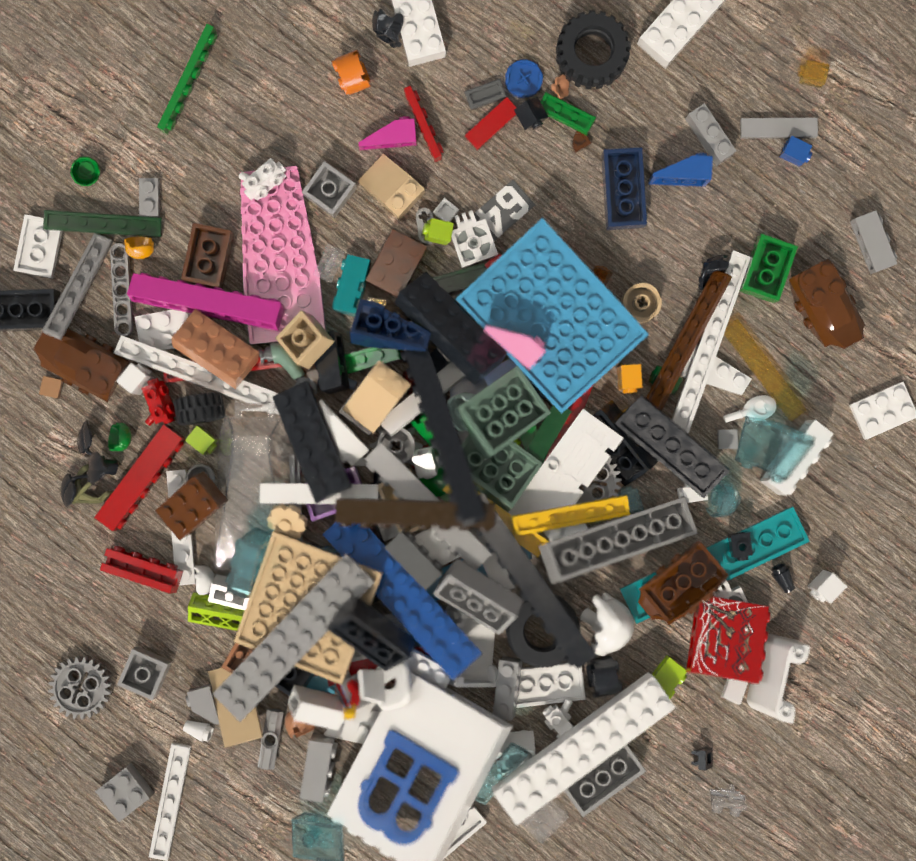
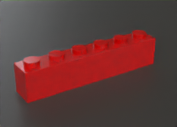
[94,425,186,531]

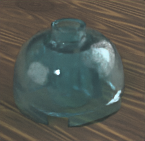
[705,479,741,518]

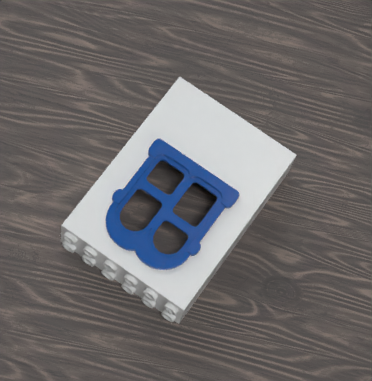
[327,671,513,861]

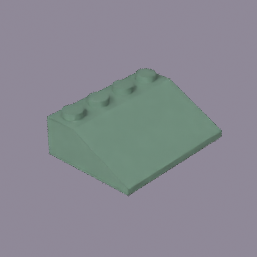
[458,366,551,460]
[462,434,543,512]

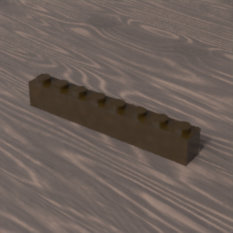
[335,498,495,531]

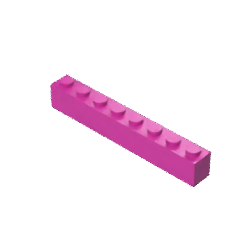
[127,273,284,331]

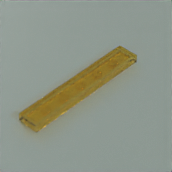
[724,319,807,422]

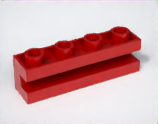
[100,545,183,594]

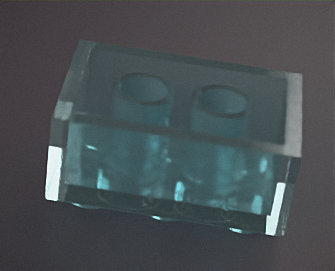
[226,527,272,599]

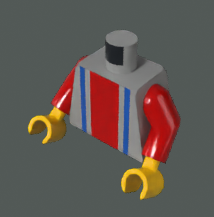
[334,670,372,720]

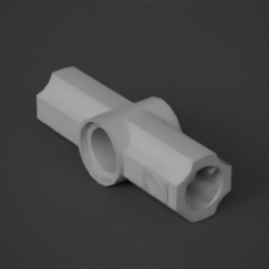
[258,708,284,770]

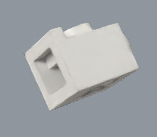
[677,483,708,503]

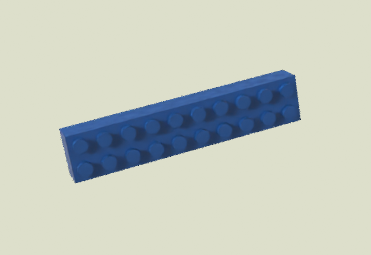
[322,523,483,680]

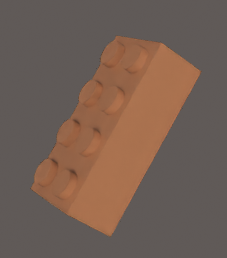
[172,309,259,389]

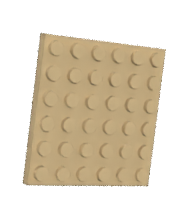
[234,531,383,685]

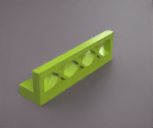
[188,592,245,631]

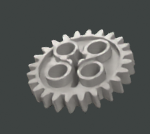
[576,457,622,504]
[48,656,113,720]

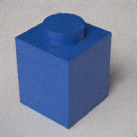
[779,136,812,167]

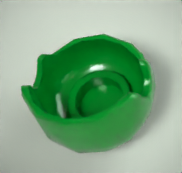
[70,156,100,186]
[108,422,132,452]

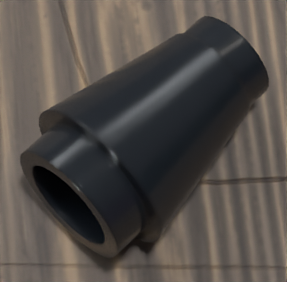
[771,563,795,593]

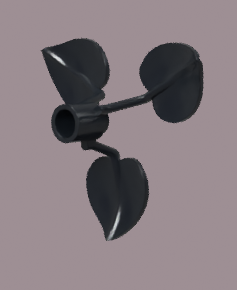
[61,420,118,508]

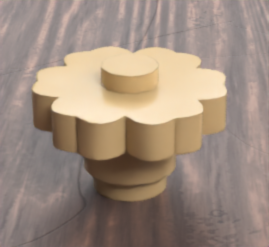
[267,503,307,539]

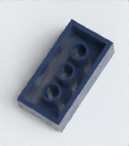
[601,147,647,230]

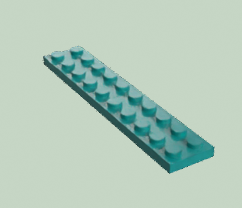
[619,506,810,624]

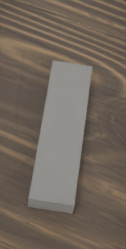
[740,118,818,139]

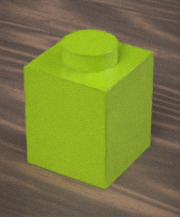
[422,218,454,245]
[185,425,218,455]

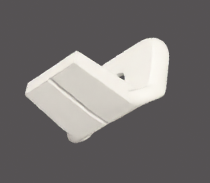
[358,661,412,710]

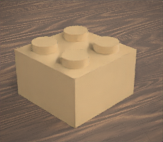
[276,310,335,369]

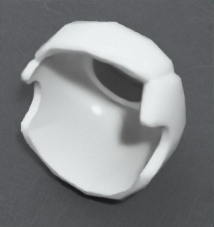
[193,565,214,595]

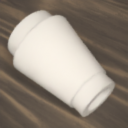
[183,720,214,742]

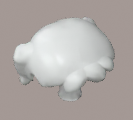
[580,592,634,656]

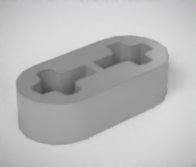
[416,208,433,245]

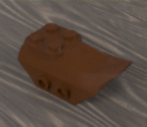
[789,258,866,349]
[33,328,130,402]
[638,540,729,625]

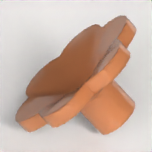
[551,74,569,99]

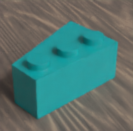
[332,254,371,317]

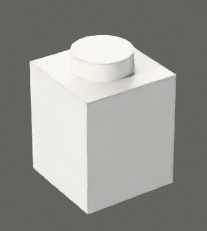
[412,447,439,479]

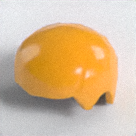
[124,236,154,259]

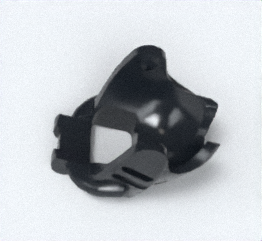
[372,9,403,48]
[698,255,729,290]

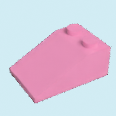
[484,325,546,369]

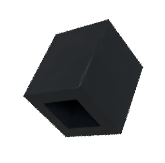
[514,97,548,130]

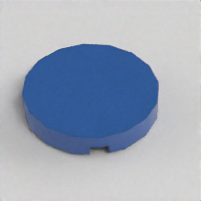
[505,59,543,98]

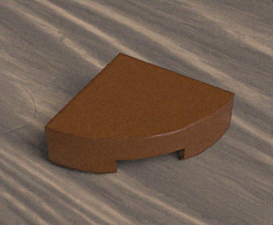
[572,131,592,153]

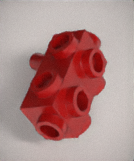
[141,378,176,426]

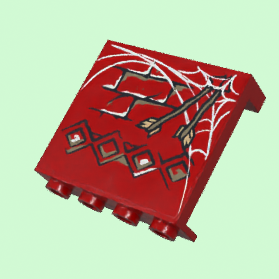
[686,596,770,685]

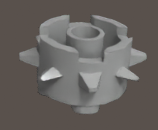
[370,426,423,466]

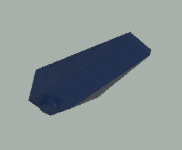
[350,299,431,351]

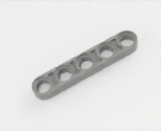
[110,243,134,337]

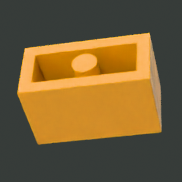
[617,364,642,394]

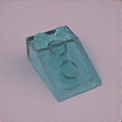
[291,812,344,861]

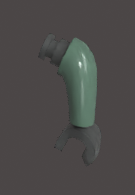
[258,343,318,395]

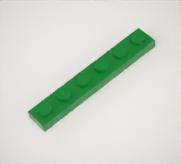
[157,24,217,135]

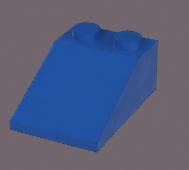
[648,153,713,187]

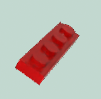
[404,86,444,162]

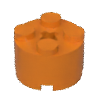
[332,50,371,95]

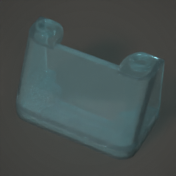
[735,416,816,484]

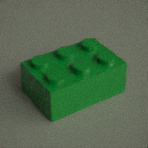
[739,234,798,303]

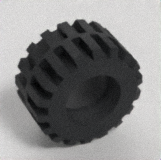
[173,392,226,426]

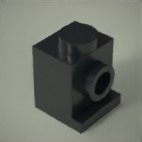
[727,531,753,561]

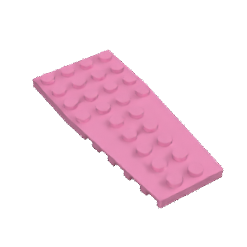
[240,166,326,345]

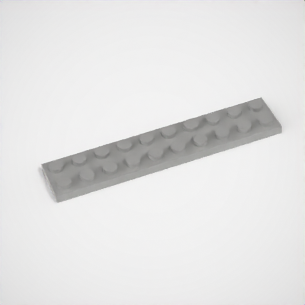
[213,554,375,722]

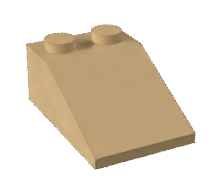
[357,154,425,220]
[343,360,411,434]

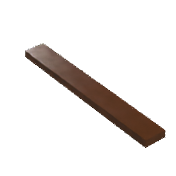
[646,270,732,411]

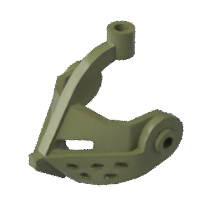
[72,464,113,505]

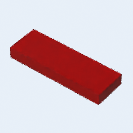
[465,97,516,151]

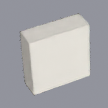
[433,197,459,222]

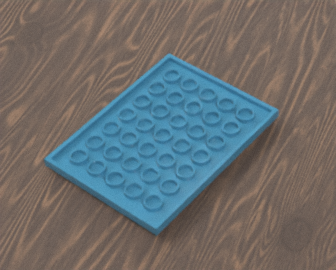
[456,218,649,414]

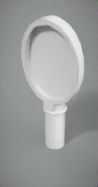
[723,395,777,423]

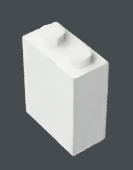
[288,685,345,730]

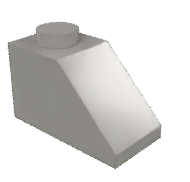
[186,684,219,725]

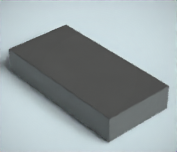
[464,79,507,111]

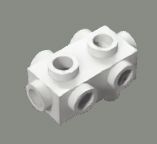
[239,158,286,201]
[542,699,574,738]

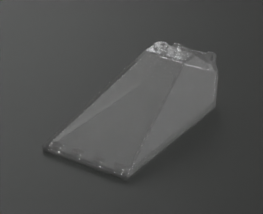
[214,401,295,571]

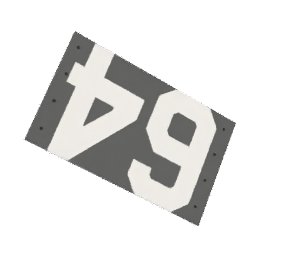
[474,180,535,241]

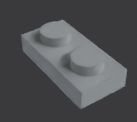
[139,178,160,217]

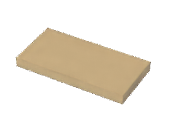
[208,668,263,748]

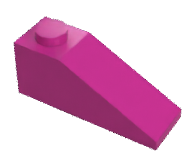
[358,116,417,150]

